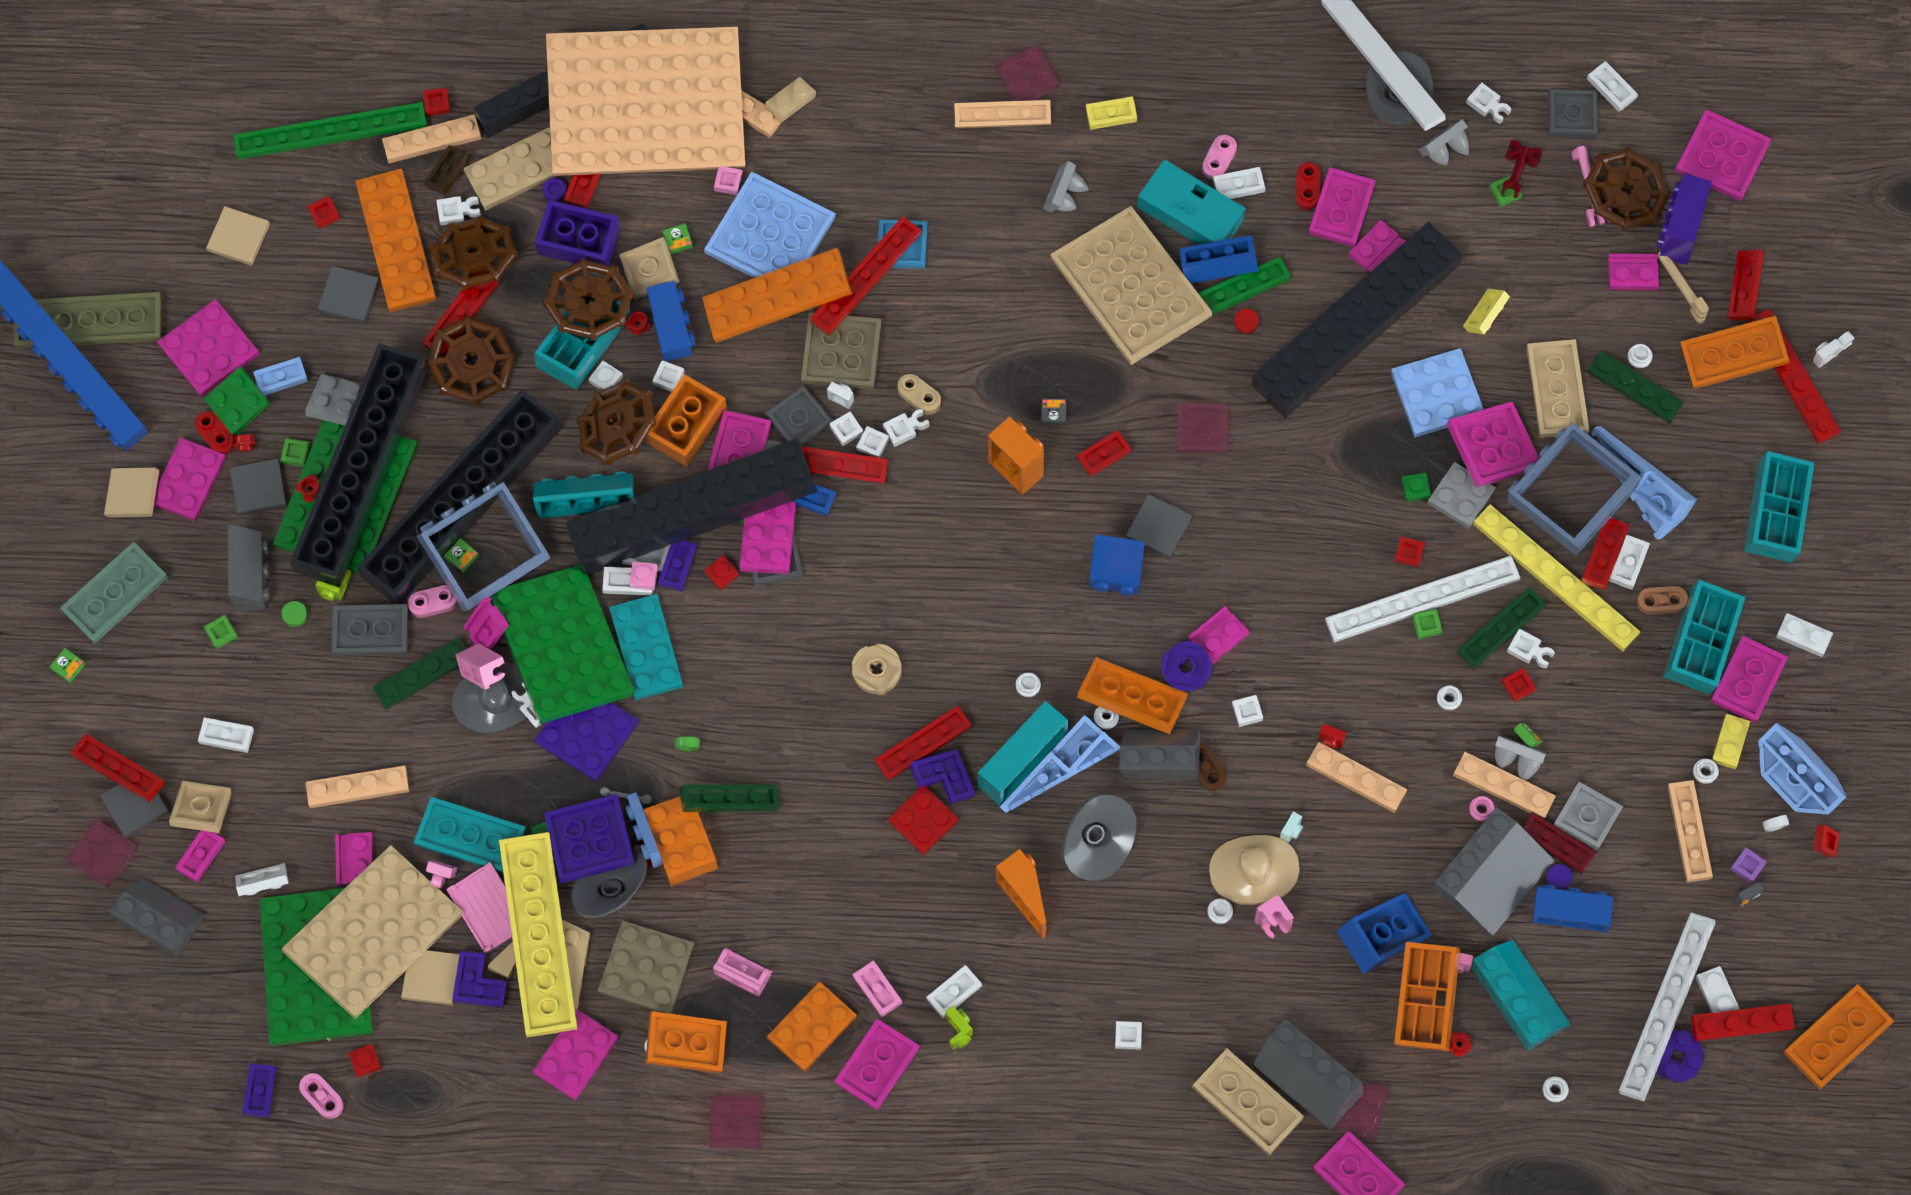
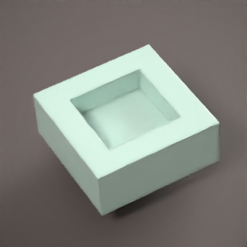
[1280,811,1303,844]

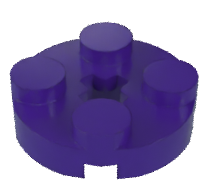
[1161,641,1212,692]
[1656,1030,1703,1083]

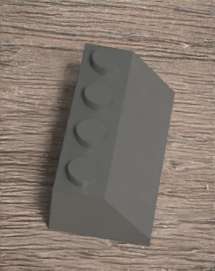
[1253,1019,1364,1130]

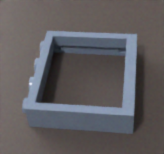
[1507,422,1642,556]
[416,482,550,612]

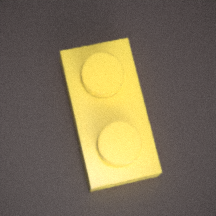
[1086,96,1137,130]
[1463,289,1509,334]
[1712,714,1750,770]

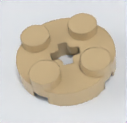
[852,644,901,695]

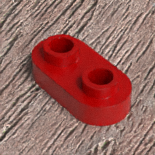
[1295,162,1321,210]
[195,411,235,455]

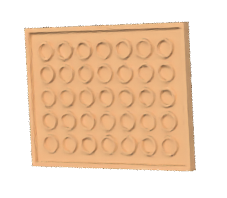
[546,27,745,176]

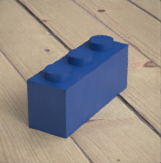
[1180,235,1258,284]
[646,281,695,362]
[1532,885,1613,933]

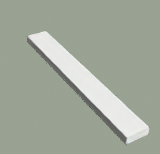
[1321,0,1446,131]
[1325,556,1520,643]
[1619,912,1715,1101]

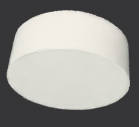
[1762,815,1789,832]

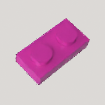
[175,831,226,883]

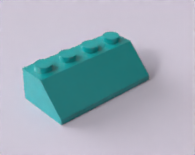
[533,472,635,519]
[1471,940,1570,1052]

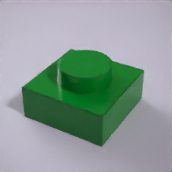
[1401,473,1431,503]

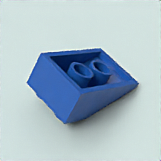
[1089,534,1145,596]
[1337,893,1432,975]

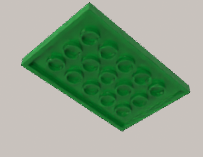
[273,420,418,574]
[490,565,634,724]
[260,888,373,1046]

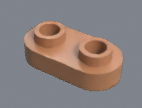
[1637,586,1688,614]

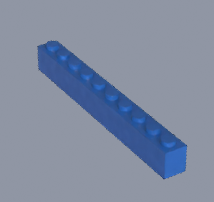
[0,260,149,451]

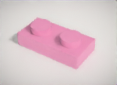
[852,960,903,1018]

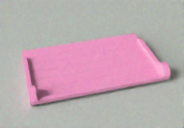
[447,862,512,954]

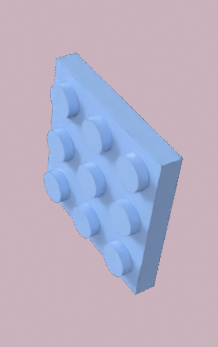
[1391,348,1484,437]

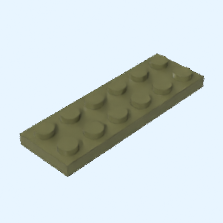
[14,292,162,349]

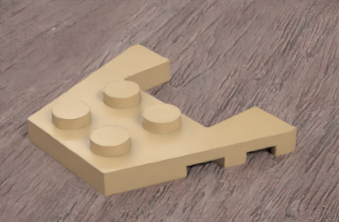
[488,920,590,1010]

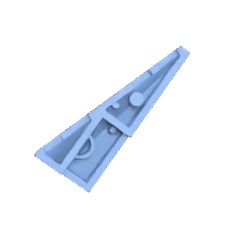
[1591,426,1697,540]
[1000,715,1120,813]

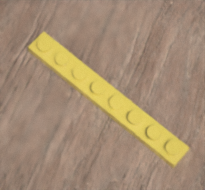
[1473,504,1640,652]

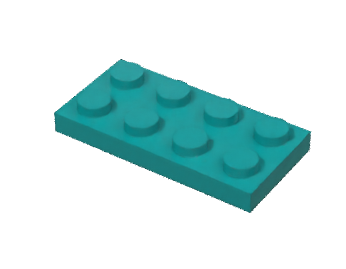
[609,594,683,701]
[413,797,527,874]

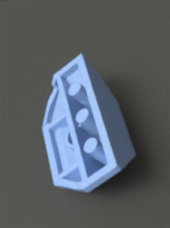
[1758,723,1847,815]

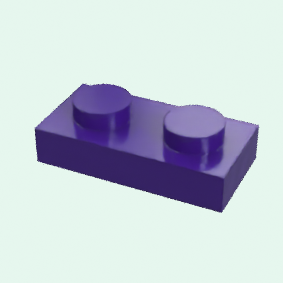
[658,541,697,592]
[242,1063,277,1118]

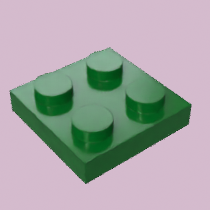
[204,367,271,436]

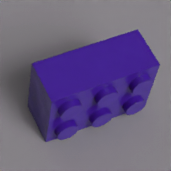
[1657,173,1712,265]
[535,200,620,266]

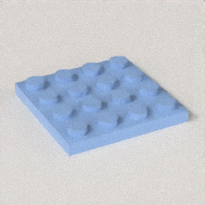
[704,172,836,278]

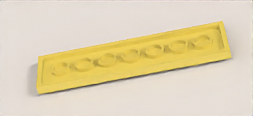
[499,832,578,1038]

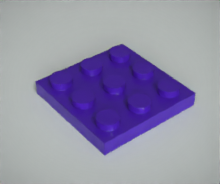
[534,703,639,783]
[544,794,635,884]

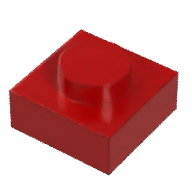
[423,87,450,116]
[307,196,340,229]
[1394,536,1425,568]
[704,555,739,591]
[1501,668,1537,703]
[1318,724,1347,749]
[1813,825,1840,858]
[348,1044,382,1078]

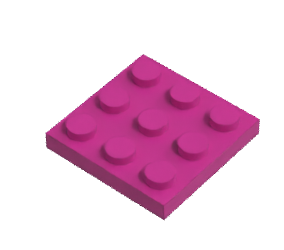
[1675,109,1772,202]
[157,299,260,398]
[1446,402,1540,488]

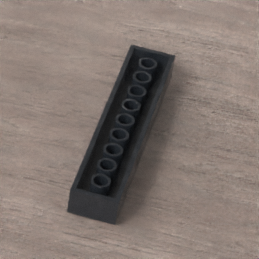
[1252,221,1462,419]
[290,343,428,587]
[357,389,561,604]
[565,438,818,575]

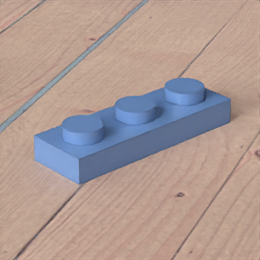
[625,792,663,868]

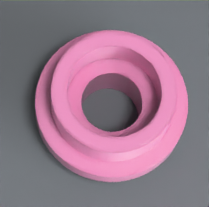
[1469,796,1495,821]

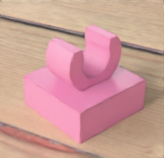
[426,860,458,888]

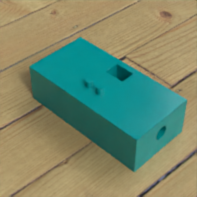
[1137,159,1246,245]
[534,296,630,390]
[1744,451,1814,563]
[1663,580,1745,695]
[978,701,1068,806]

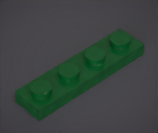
[1587,351,1684,424]
[1457,587,1547,670]
[372,637,466,710]
[679,785,780,812]

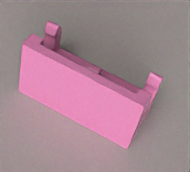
[455,643,505,690]
[1254,895,1294,939]
[713,948,772,997]

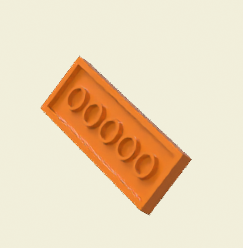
[355,169,436,312]
[702,248,852,343]

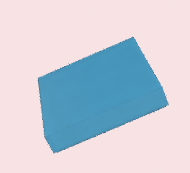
[878,219,928,269]

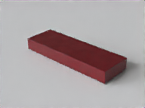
[1522,812,1597,875]

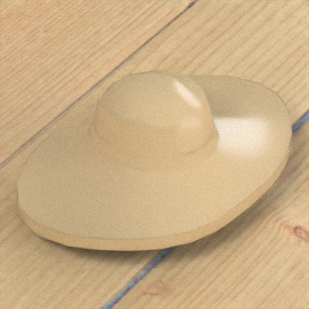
[1209,835,1300,905]

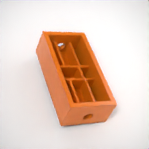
[1394,942,1460,1052]

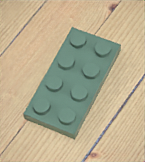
[60,542,168,644]

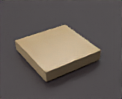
[206,206,270,266]
[619,237,679,299]
[104,468,159,517]
[169,780,232,833]
[401,951,460,1006]

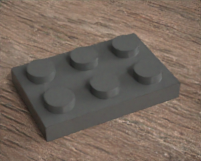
[332,604,409,656]

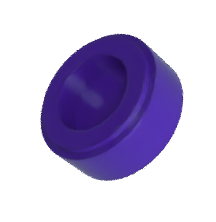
[542,178,567,202]
[1546,864,1572,890]

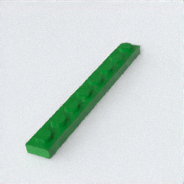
[233,102,427,160]

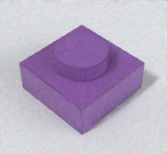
[1730,848,1767,884]

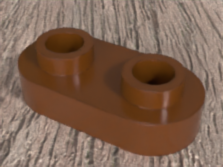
[1198,744,1226,791]

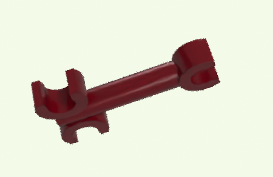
[1501,140,1543,198]

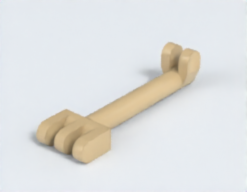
[1658,252,1709,324]

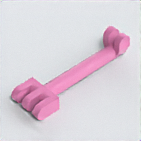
[1572,146,1612,227]

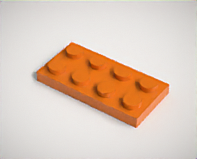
[1680,316,1789,389]
[1077,657,1188,734]
[1783,984,1894,1090]

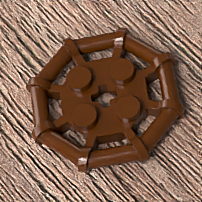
[1583,147,1671,231]
[429,215,518,290]
[542,258,634,341]
[426,316,517,405]
[576,379,656,465]

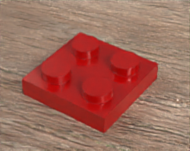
[888,787,959,856]

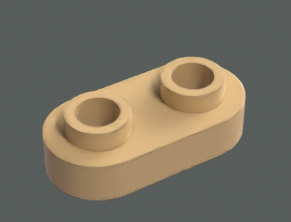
[898,374,941,415]

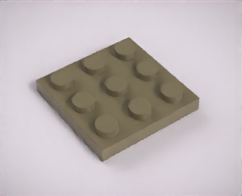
[801,312,882,390]
[597,921,695,1014]

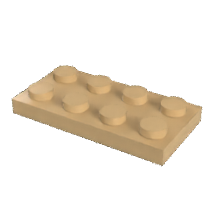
[463,128,557,211]
[1526,339,1589,438]
[1192,1048,1304,1156]

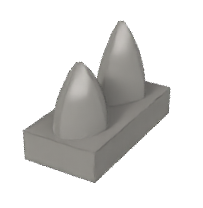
[1418,119,1469,165]
[1043,161,1089,213]
[1495,735,1547,781]

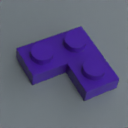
[910,749,975,804]
[452,951,508,1008]

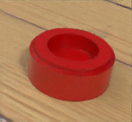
[1234,309,1259,334]

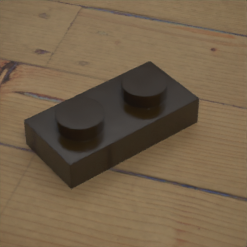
[424,145,471,195]

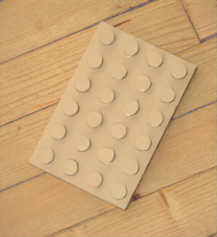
[1050,206,1212,365]
[282,845,463,1019]

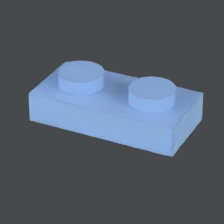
[253,357,308,395]

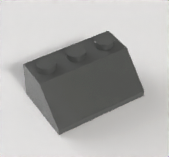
[228,525,270,612]
[1119,729,1200,779]
[109,877,205,958]

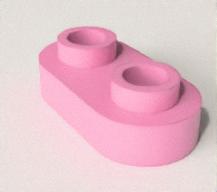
[1202,135,1237,180]
[408,585,458,618]
[299,1073,343,1119]

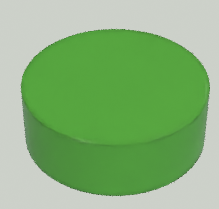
[282,601,308,627]
[675,737,700,751]

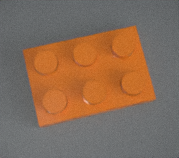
[767,981,857,1072]
[645,1011,727,1073]

